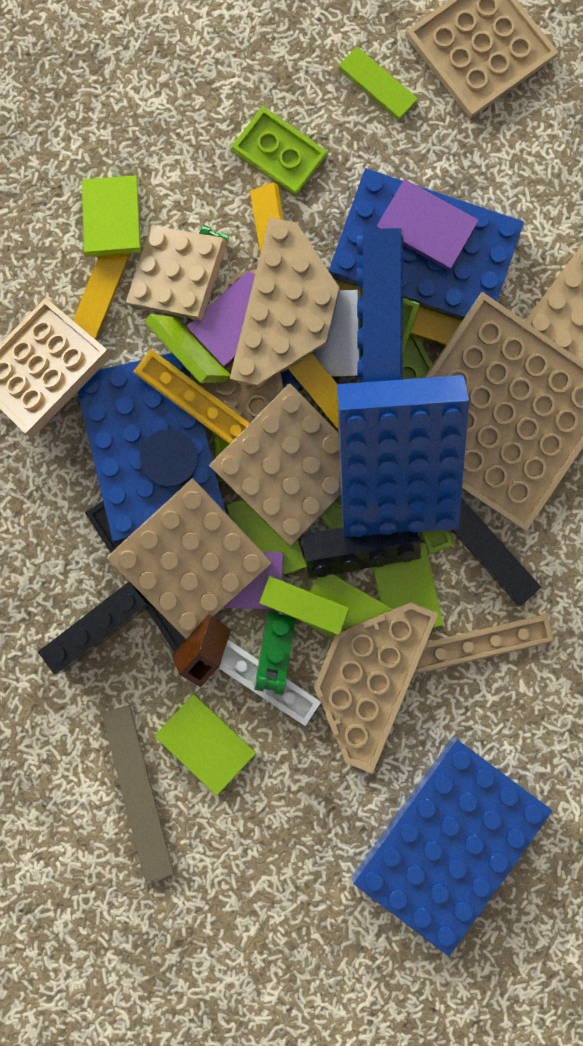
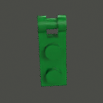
[254,612,296,696]

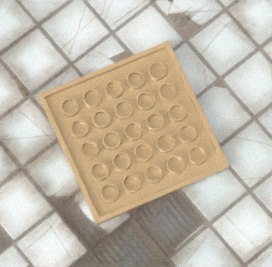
[425,292,583,531]

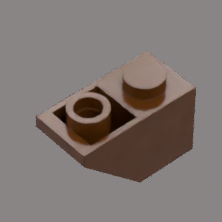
[172,614,231,687]

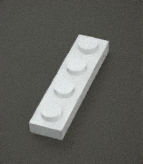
[219,640,321,726]

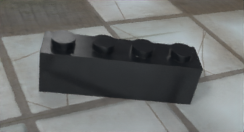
[301,527,421,579]
[38,582,152,675]

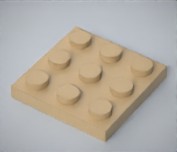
[126,225,227,321]

